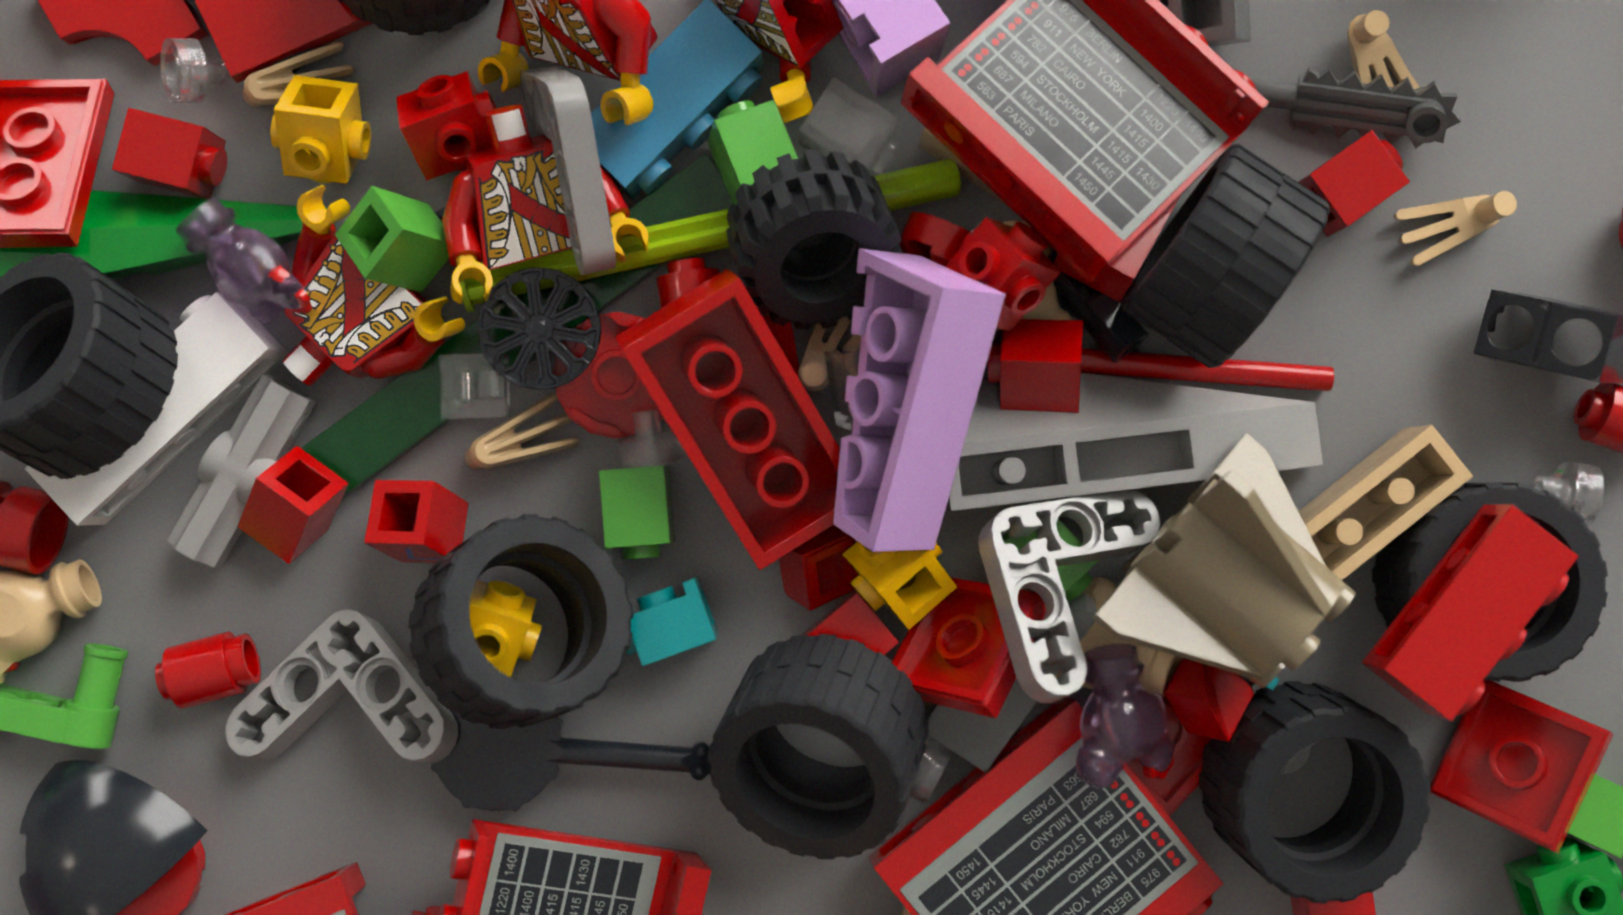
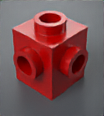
[396,71,497,181]
[946,217,1061,332]

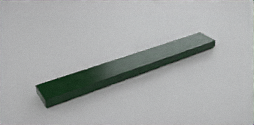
[301,153,733,501]

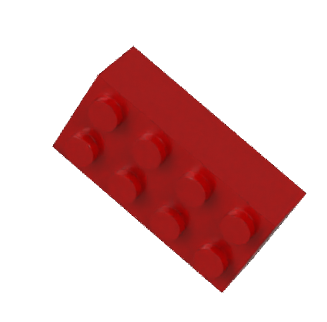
[615,269,840,571]

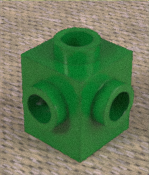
[1504,838,1623,915]

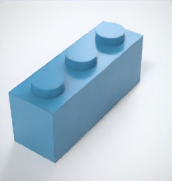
[591,0,764,200]

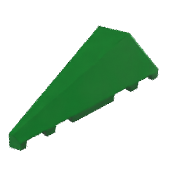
[0,190,337,280]

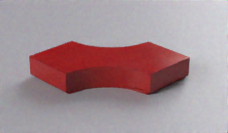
[38,0,208,66]

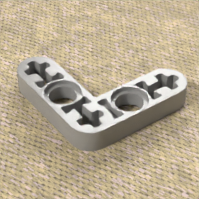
[521,65,616,275]
[978,490,1160,703]
[225,609,458,764]

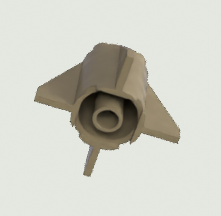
[1092,433,1356,688]

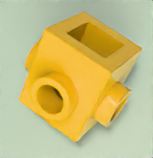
[270,75,371,184]
[842,541,957,630]
[469,580,542,678]

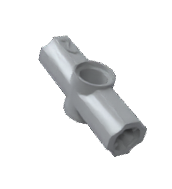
[167,374,316,568]

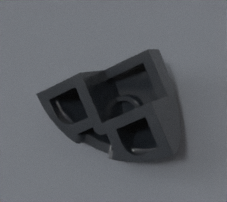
[19,760,208,915]

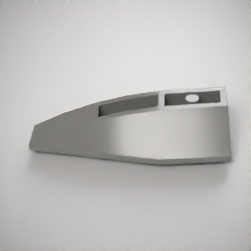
[945,373,1323,511]

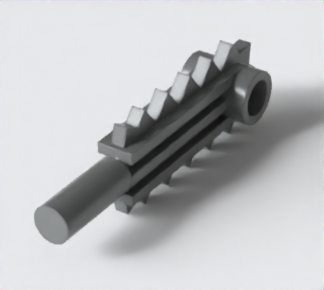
[1250,67,1461,149]

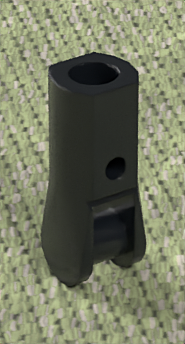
[1053,270,1148,363]

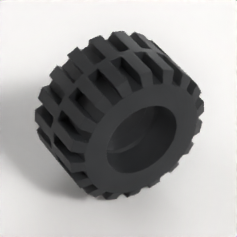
[726,149,903,330]

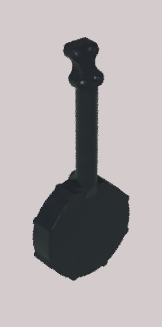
[431,683,711,811]

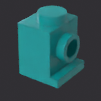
[626,576,720,667]

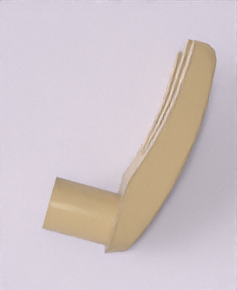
[1347,10,1420,90]
[242,41,354,107]
[1393,191,1517,266]
[798,316,861,391]
[465,393,579,470]

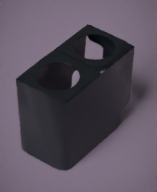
[1474,289,1623,383]

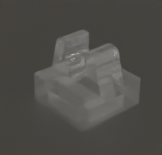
[439,353,510,420]

